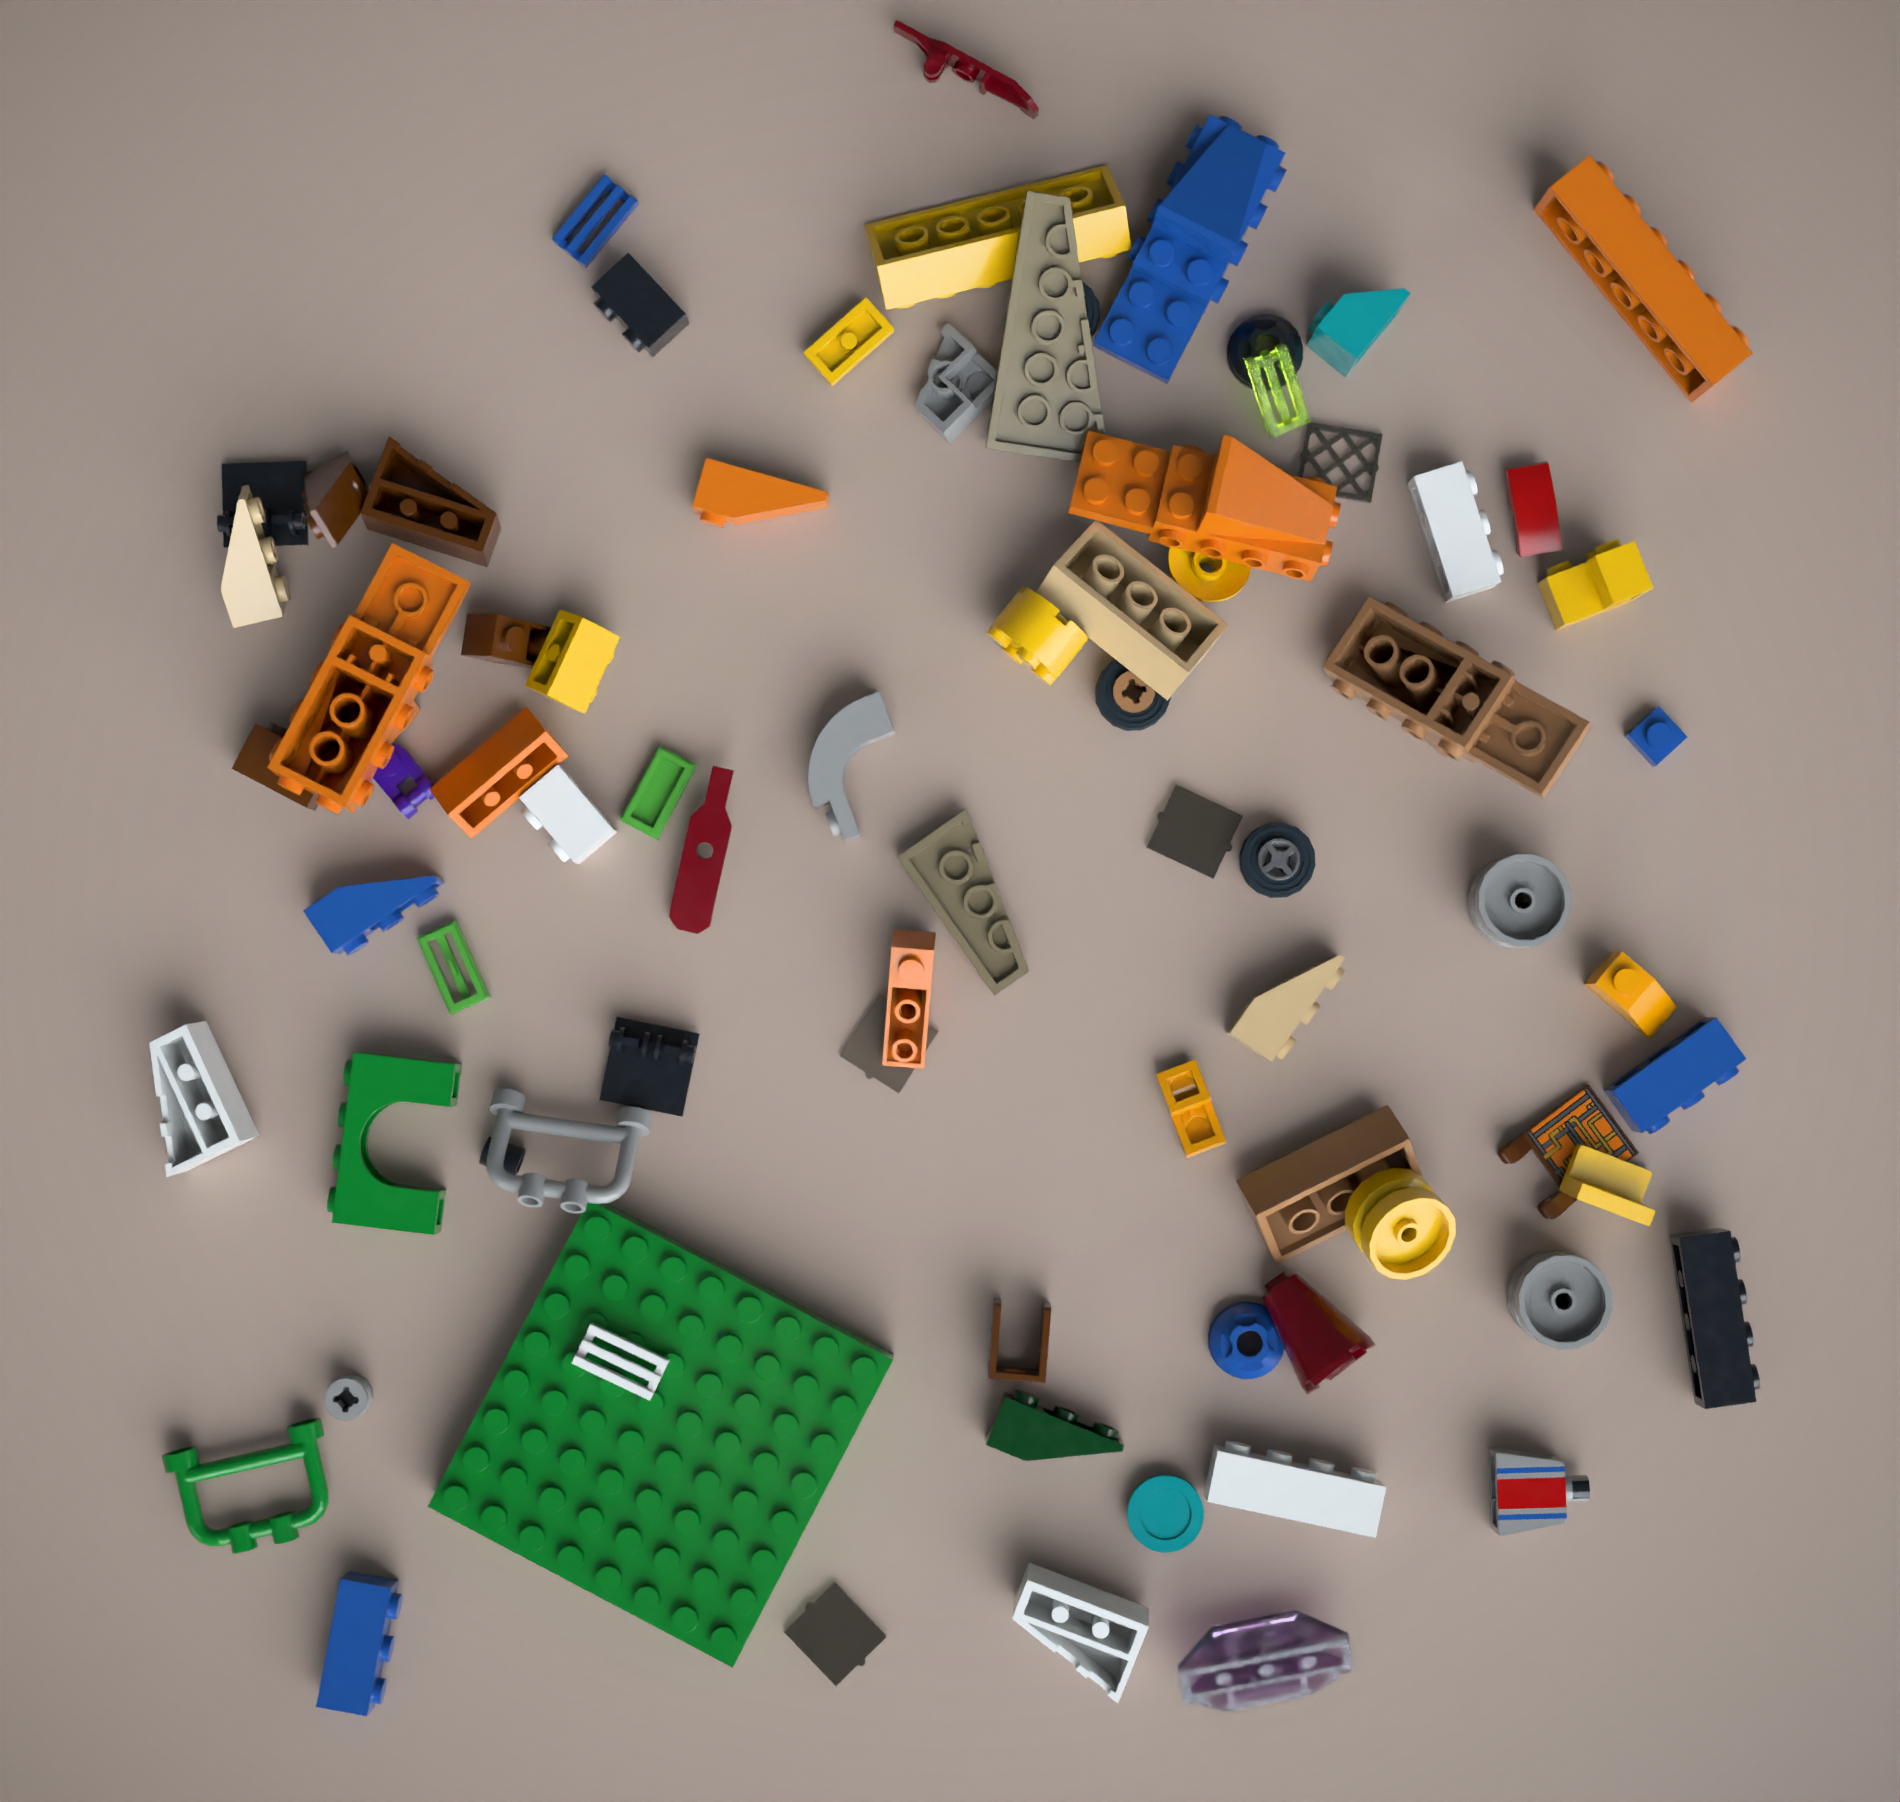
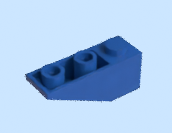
[303,875,445,956]

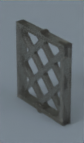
[1298,421,1383,503]

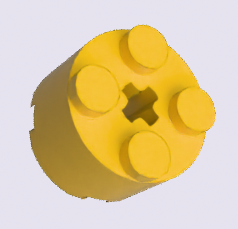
[986,587,1088,686]

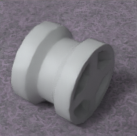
[324,1374,374,1421]

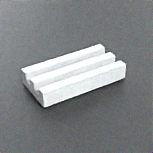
[572,1323,670,1401]

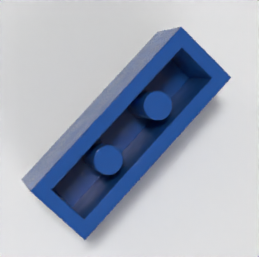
[1603,1017,1746,1134]
[316,1571,403,1716]

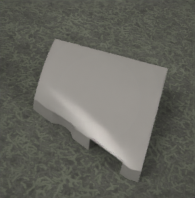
[915,322,997,444]

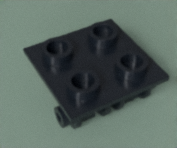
[217,461,309,548]
[599,1017,700,1117]

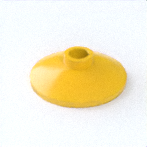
[1167,547,1251,602]

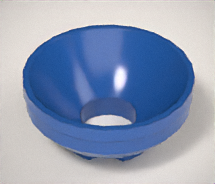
[1208,1301,1284,1379]

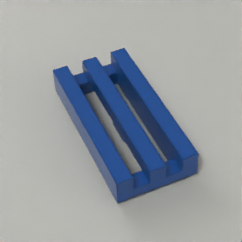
[552,174,639,268]

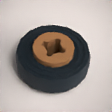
[1095,660,1171,731]

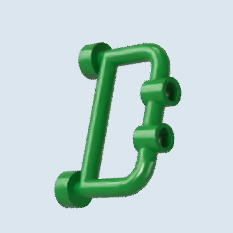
[162,1418,329,1554]

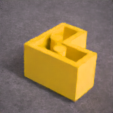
[1538,538,1654,630]

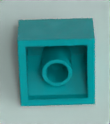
[1307,288,1411,377]

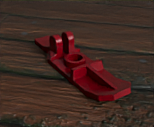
[893,20,1039,119]
[669,765,734,934]

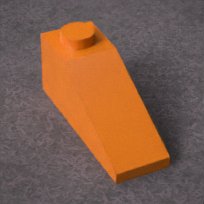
[692,458,830,528]

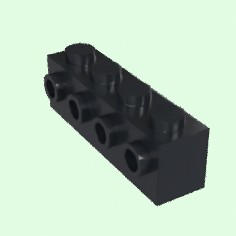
[1669,1228,1760,1409]

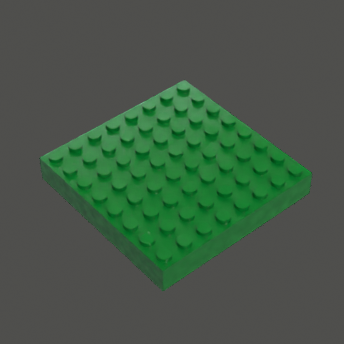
[427,1203,894,1668]

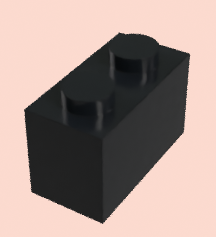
[591,253,689,357]

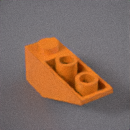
[882,929,936,1069]

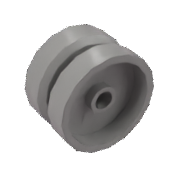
[1468,854,1571,948]
[1507,1250,1613,1349]

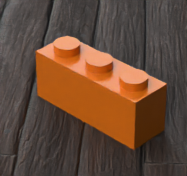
[430,706,568,839]

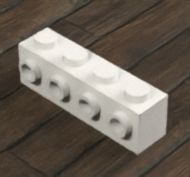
[1203,1440,1386,1538]

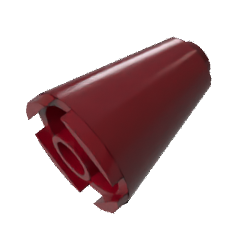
[1263,1271,1376,1394]

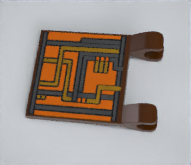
[1497,1084,1639,1219]

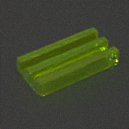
[1244,343,1310,438]

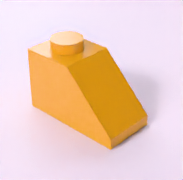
[1584,951,1677,1039]

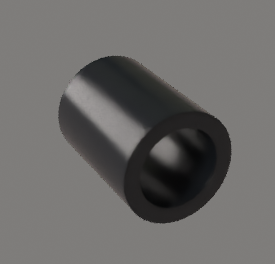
[479,1136,526,1175]

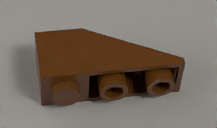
[301,451,369,548]

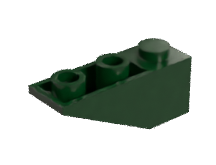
[985,1389,1125,1461]

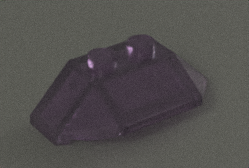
[1177,1610,1353,1711]

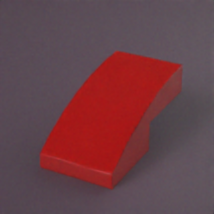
[1505,461,1562,557]

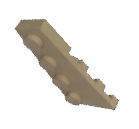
[897,809,1029,996]

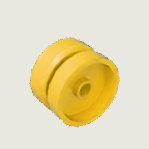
[1344,1168,1456,1280]

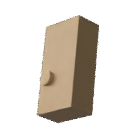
[1036,520,1229,701]

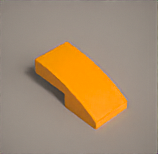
[1156,1059,1226,1158]

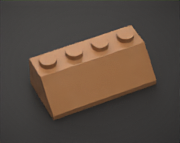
[1236,1105,1424,1265]

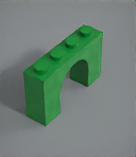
[327,1052,462,1235]

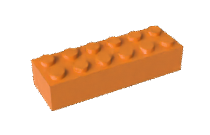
[1533,155,1753,403]

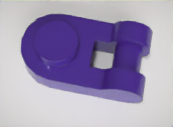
[373,743,435,819]

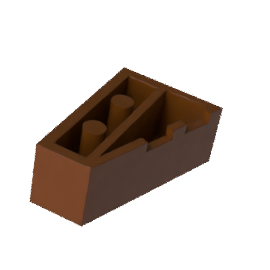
[360,436,501,567]

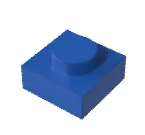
[1625,706,1687,767]

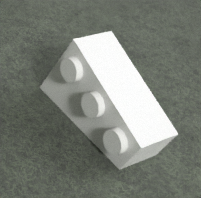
[149,1021,260,1177]
[1012,1563,1149,1703]

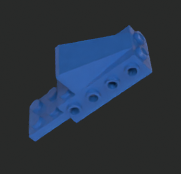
[1093,114,1287,384]

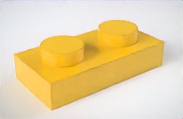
[803,297,894,387]

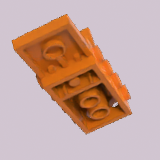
[1068,431,1341,582]
[267,543,471,815]

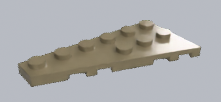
[985,190,1105,462]

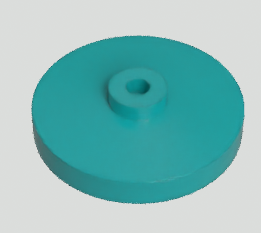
[1127,1474,1204,1553]

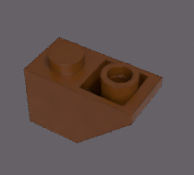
[461,613,551,669]

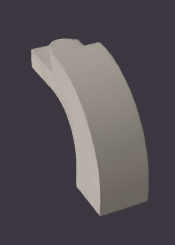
[808,691,895,843]

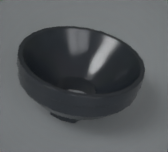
[1227,314,1303,392]

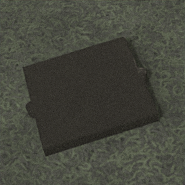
[1146,785,1243,879]
[840,994,938,1093]
[784,1582,887,1686]

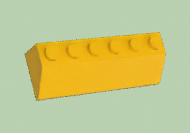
[864,165,1132,310]

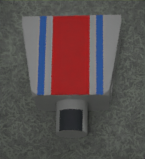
[1488,1447,1590,1535]

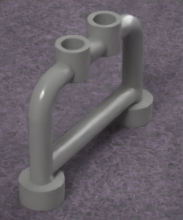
[487,1089,652,1213]

